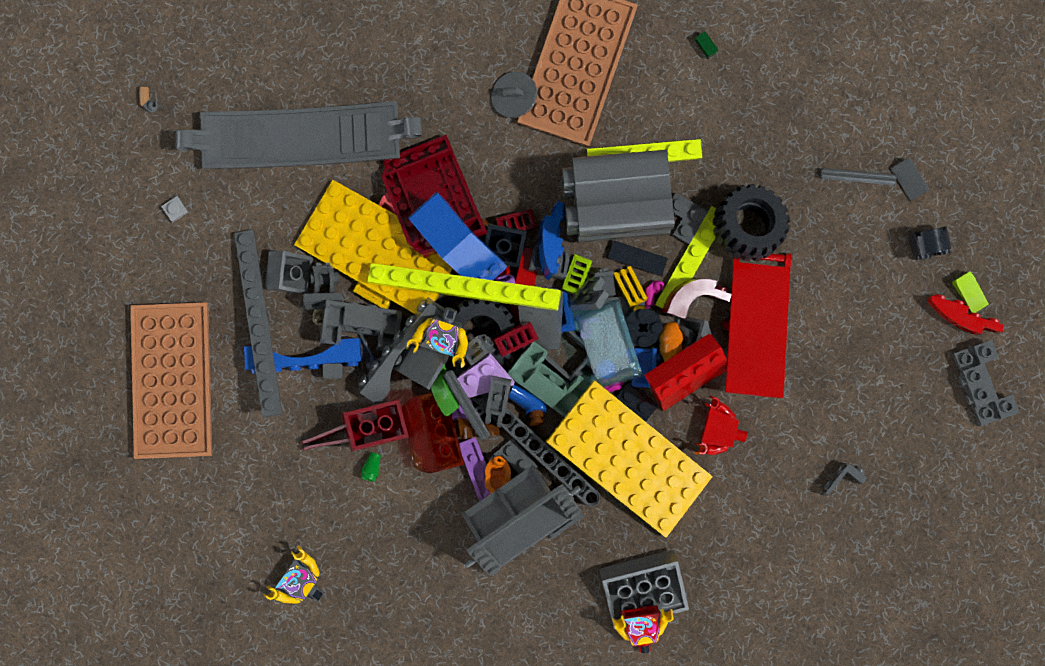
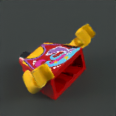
[612,605,674,653]

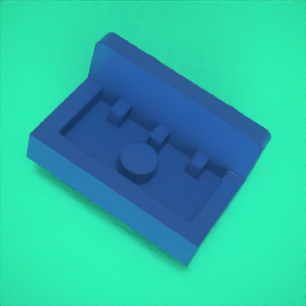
[632,348,660,388]

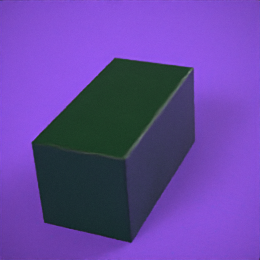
[695,31,719,59]

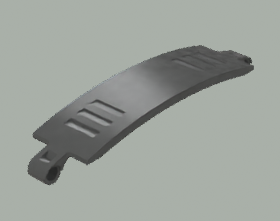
[175,101,422,169]

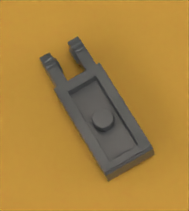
[485,375,512,428]

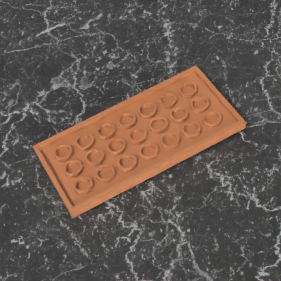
[517,0,638,147]
[131,302,212,459]

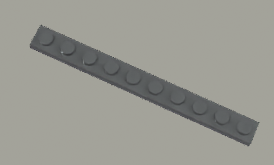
[234,230,283,418]

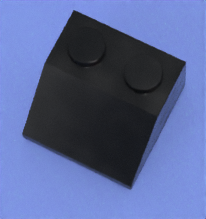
[485,224,527,268]

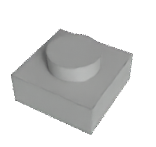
[161,196,189,223]

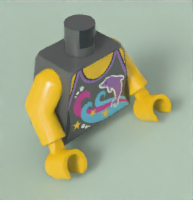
[406,308,468,368]
[263,546,325,604]

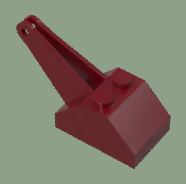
[301,400,409,452]

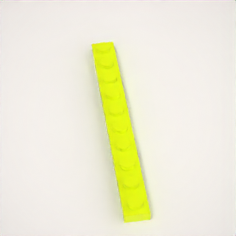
[367,263,561,311]

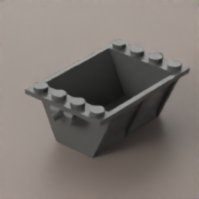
[462,465,582,576]

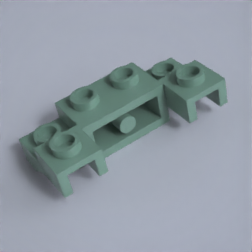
[507,342,591,417]

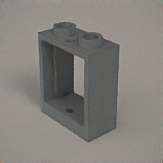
[544,331,596,382]

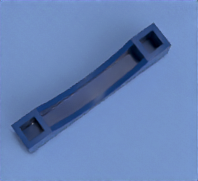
[244,338,362,374]

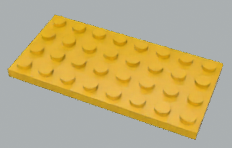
[294,180,454,314]
[546,380,713,538]

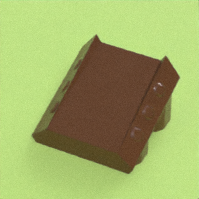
[458,417,500,439]

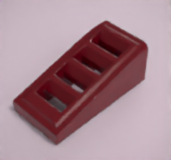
[496,209,538,231]
[493,321,539,357]

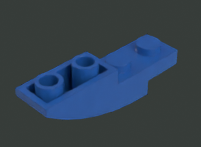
[538,201,566,280]

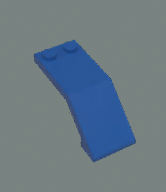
[408,192,507,280]

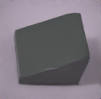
[323,364,344,379]

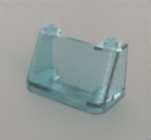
[573,299,644,388]

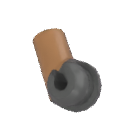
[139,87,158,112]

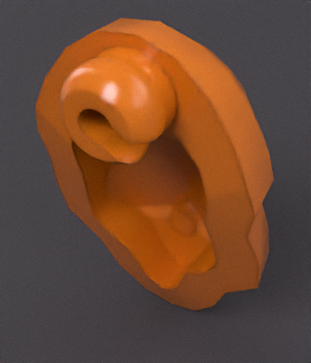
[659,322,683,362]
[485,456,511,494]

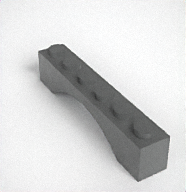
[358,297,445,405]

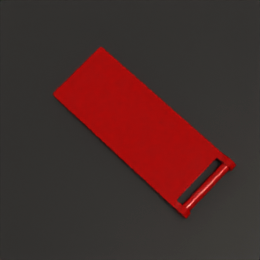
[725,253,792,399]

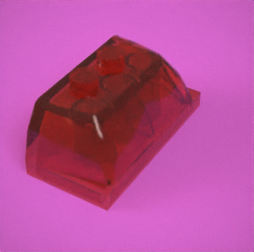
[402,393,464,473]

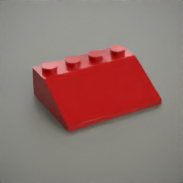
[644,333,727,412]

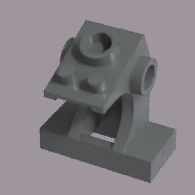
[303,263,344,310]

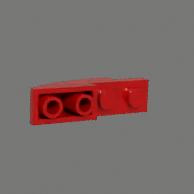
[927,294,1004,336]

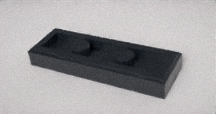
[608,240,668,277]

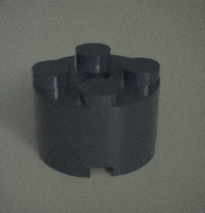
[908,226,952,260]
[623,305,663,347]

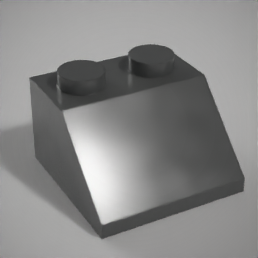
[265,251,313,294]

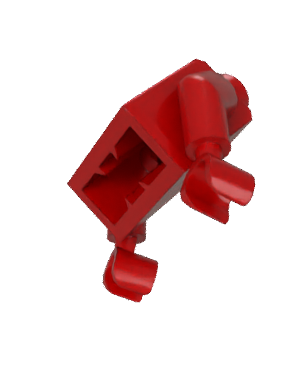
[694,396,748,455]

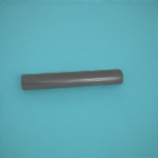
[820,168,896,185]
[443,370,490,441]

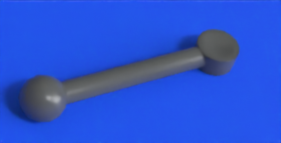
[356,333,377,361]

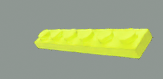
[587,139,702,162]
[655,206,717,309]

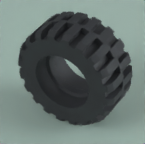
[713,184,790,261]
[451,299,518,369]

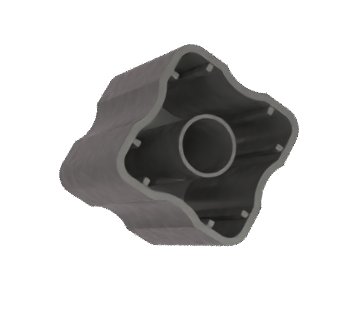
[562,149,674,243]

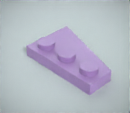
[456,353,515,398]

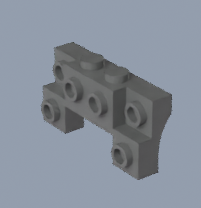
[320,300,402,352]
[952,340,1020,426]

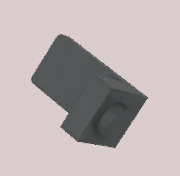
[823,463,867,496]

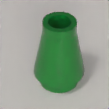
[360,452,381,482]

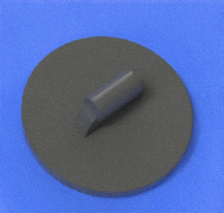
[492,72,537,118]

